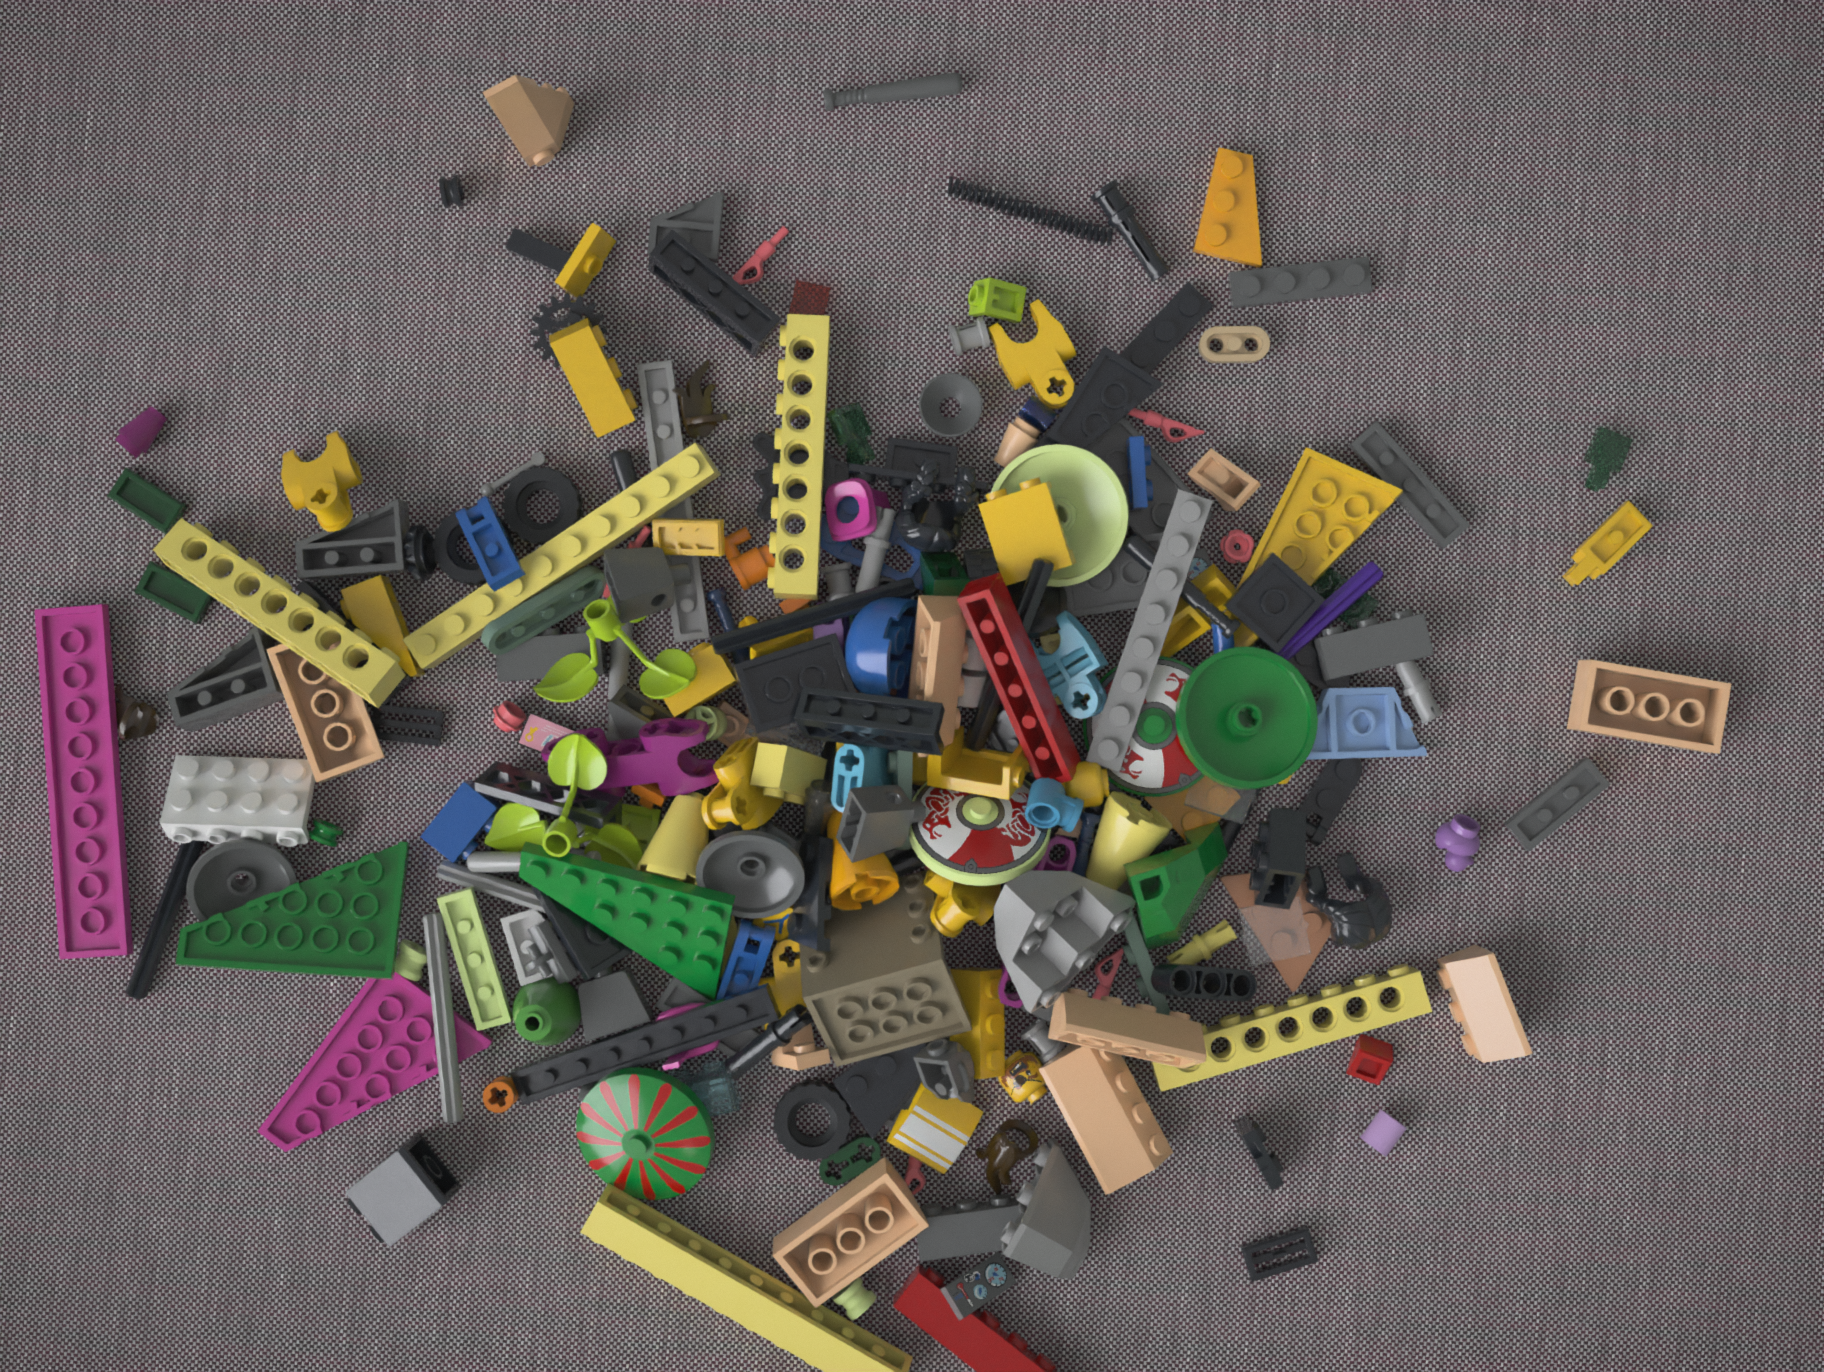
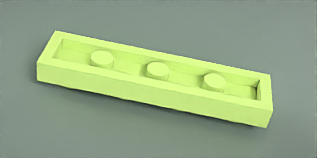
[436,886,513,1031]

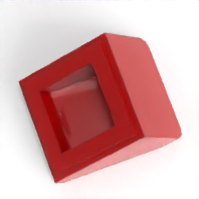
[1346,1034,1393,1085]

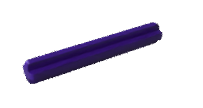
[1269,561,1384,661]

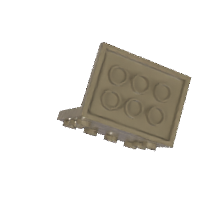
[799,869,972,1067]

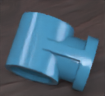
[1025,778,1084,833]

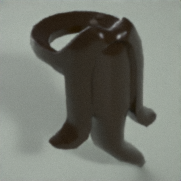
[672,360,730,439]
[115,684,161,741]
[975,1119,1039,1195]

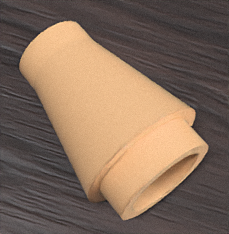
[993,416,1040,468]

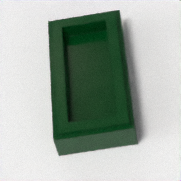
[107,467,188,534]
[134,561,214,624]

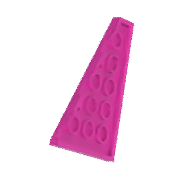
[257,972,494,1152]

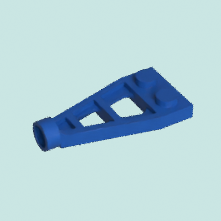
[820,496,923,591]

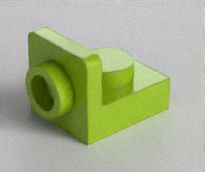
[968,277,1027,323]

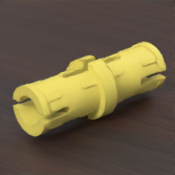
[1166,919,1237,965]

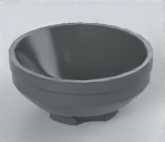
[918,373,983,438]

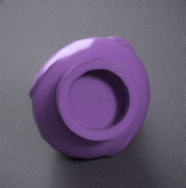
[1435,814,1480,872]

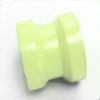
[685,706,727,741]
[395,939,427,981]
[832,1277,877,1321]

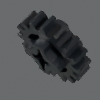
[530,291,607,368]

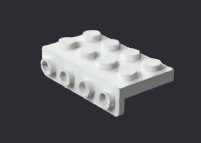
[160,755,316,847]

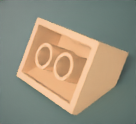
[1436,944,1533,1063]

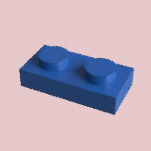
[1126,436,1153,511]

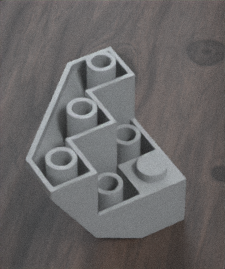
[993,870,1136,1014]
[1000,1137,1091,1279]

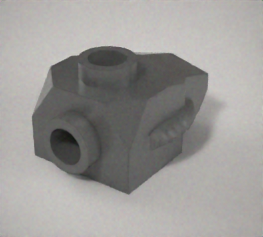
[913,1039,975,1103]

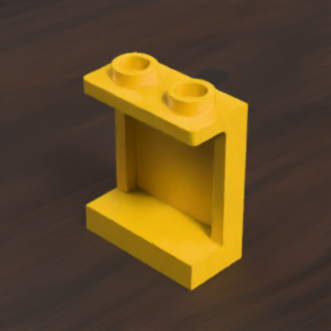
[978,477,1076,586]
[927,726,1032,800]

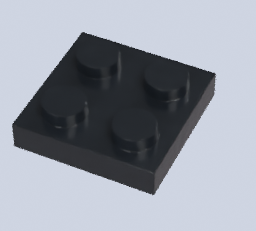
[1223,552,1325,653]

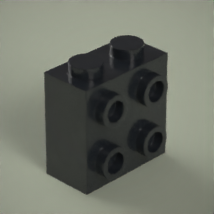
[1249,808,1306,910]

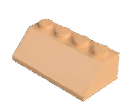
[907,595,970,757]
[266,641,385,783]
[1048,988,1207,1069]
[1039,1044,1173,1195]
[772,1157,929,1308]

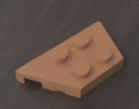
[1218,873,1332,993]

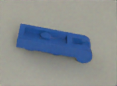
[455,495,525,592]
[715,918,776,1001]

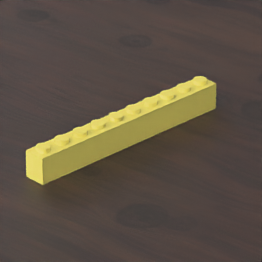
[402,443,721,669]
[580,1183,913,1372]

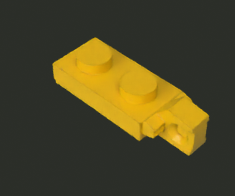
[1562,500,1653,586]

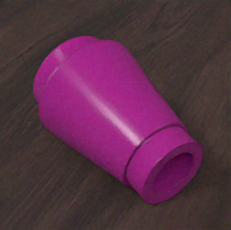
[114,406,167,458]

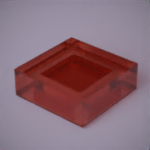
[788,280,831,315]

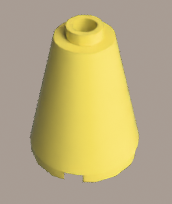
[1086,791,1172,891]
[636,792,709,886]

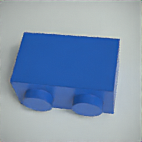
[420,780,503,863]

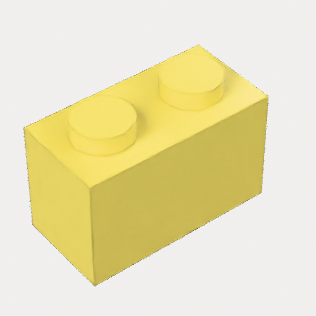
[750,742,827,805]

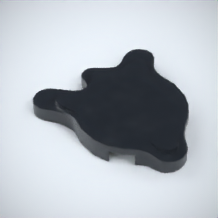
[753,432,850,521]

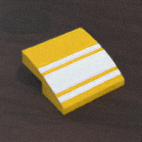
[887,1081,983,1174]

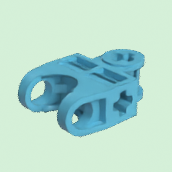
[1029,610,1109,719]

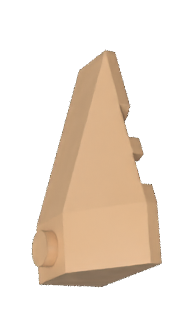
[482,75,574,167]

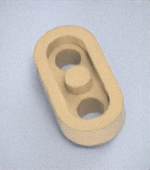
[1198,326,1270,364]

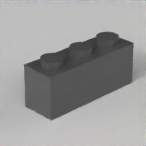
[1314,609,1434,681]
[496,626,608,682]
[917,1194,1020,1262]

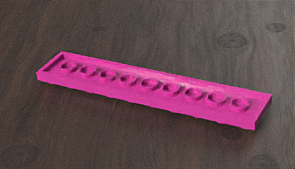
[35,604,133,959]

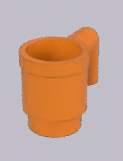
[724,526,775,591]

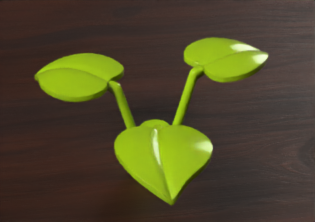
[533,595,697,703]
[485,733,644,870]

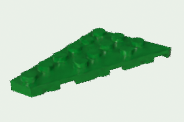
[175,841,410,980]
[519,842,736,1000]

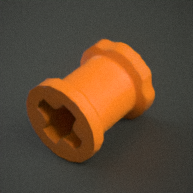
[483,1075,519,1113]

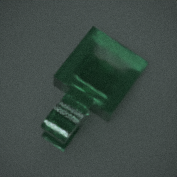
[826,402,875,465]
[1583,426,1633,492]

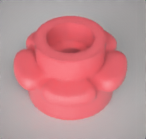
[1220,529,1255,564]
[493,700,526,733]

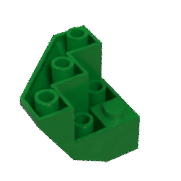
[1123,822,1228,951]

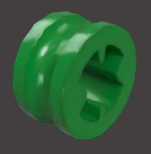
[308,818,344,847]

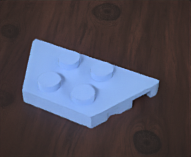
[1306,687,1427,760]

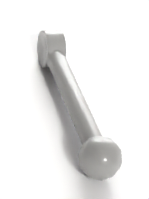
[480,452,546,497]

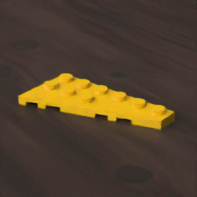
[1224,447,1403,647]

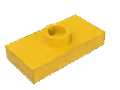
[555,223,616,298]
[652,518,725,556]

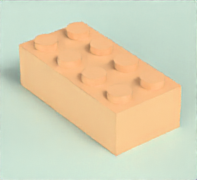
[1567,660,1732,754]

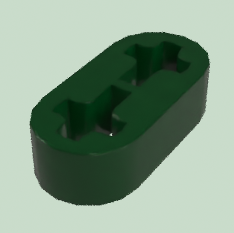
[819,1134,881,1186]

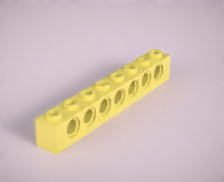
[767,314,831,600]
[153,518,405,708]
[1150,964,1432,1092]

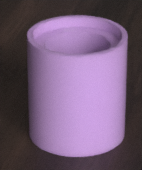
[1360,1109,1407,1157]

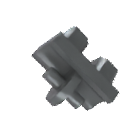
[524,920,578,984]

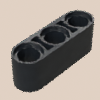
[1151,963,1257,1002]

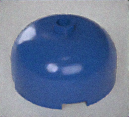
[844,597,918,699]

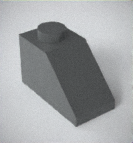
[607,684,680,740]

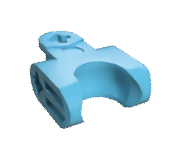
[831,743,893,813]

